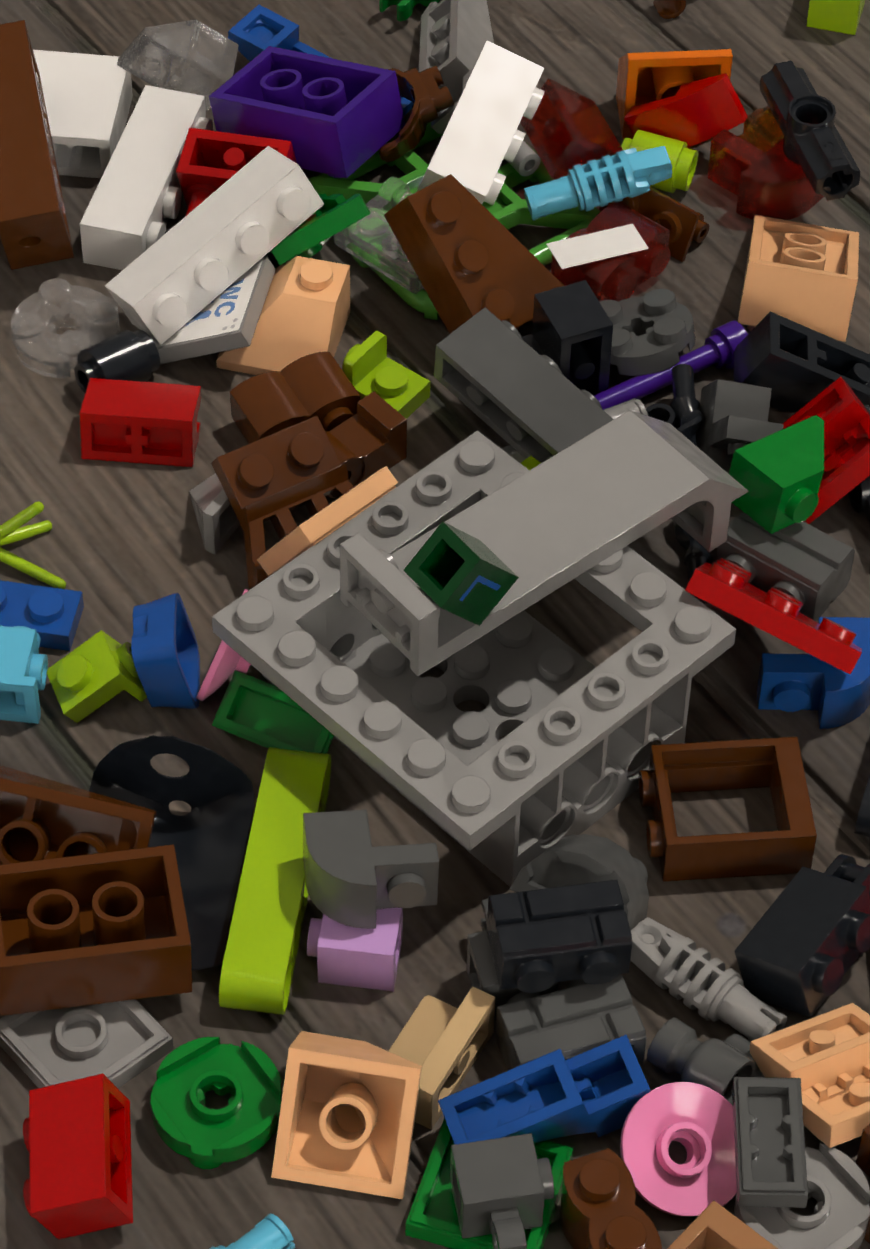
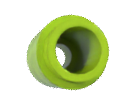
[620,130,698,193]

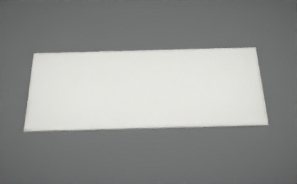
[546,223,649,269]

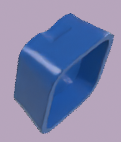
[131,593,200,709]

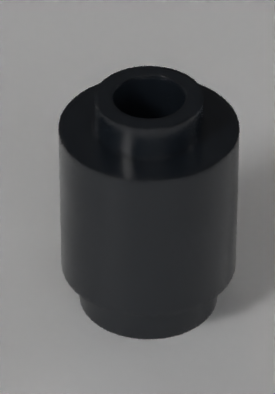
[74,330,160,393]

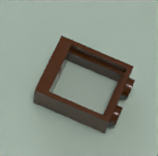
[638,737,817,882]

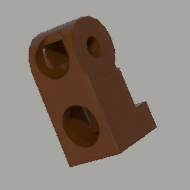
[325,391,407,498]

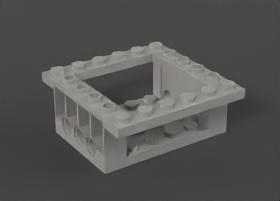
[212,430,736,887]

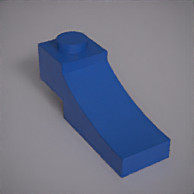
[438,1035,651,1145]

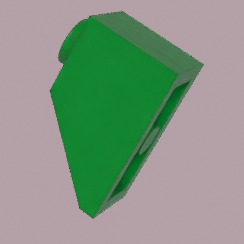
[729,415,824,534]

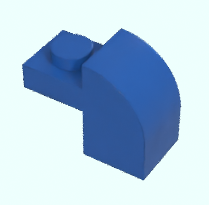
[757,617,870,729]

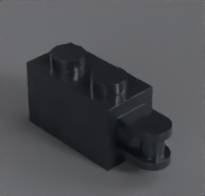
[734,854,870,1018]

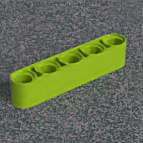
[219,747,331,1015]

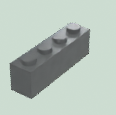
[434,307,614,463]

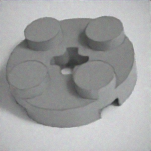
[734,1143,870,1249]

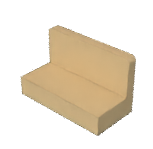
[389,986,495,1130]

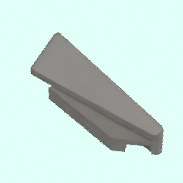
[419,0,494,134]

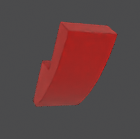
[624,73,748,148]

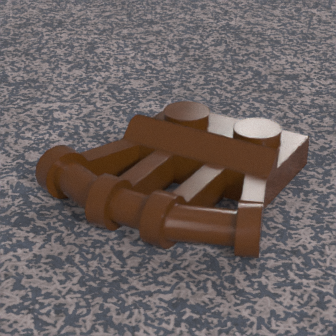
[211,416,354,590]

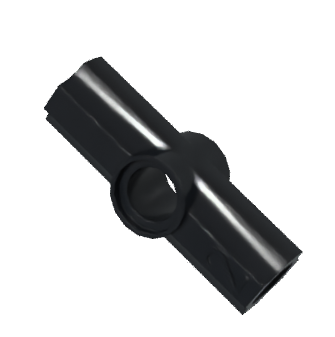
[760,61,861,201]

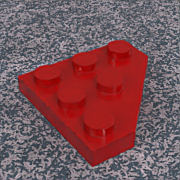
[685,558,862,675]

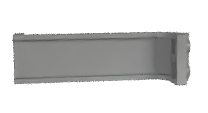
[340,410,749,676]

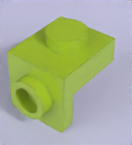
[47,630,147,723]

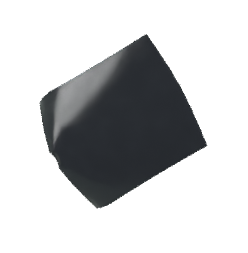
[89,735,254,971]

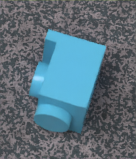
[0,626,48,724]

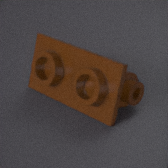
[599,187,710,262]

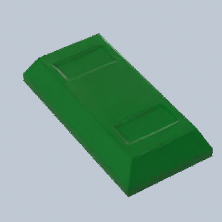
[212,670,334,754]

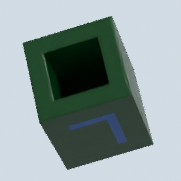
[403,521,519,626]

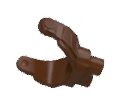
[379,65,454,162]

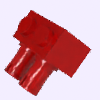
[176,128,297,216]

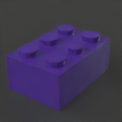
[209,46,405,178]

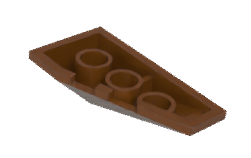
[0,765,156,865]

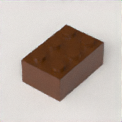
[0,844,192,1016]

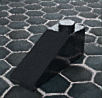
[734,312,870,412]

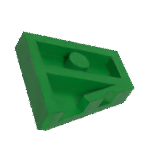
[271,194,371,265]

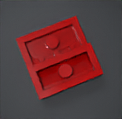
[783,376,870,524]

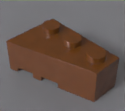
[384,174,564,334]

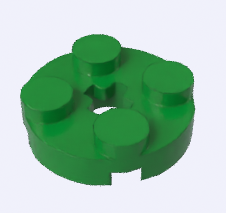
[150,1037,282,1169]

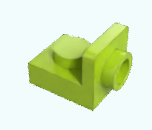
[342,331,431,419]

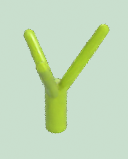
[0,501,66,589]

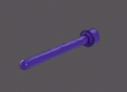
[594,320,748,410]

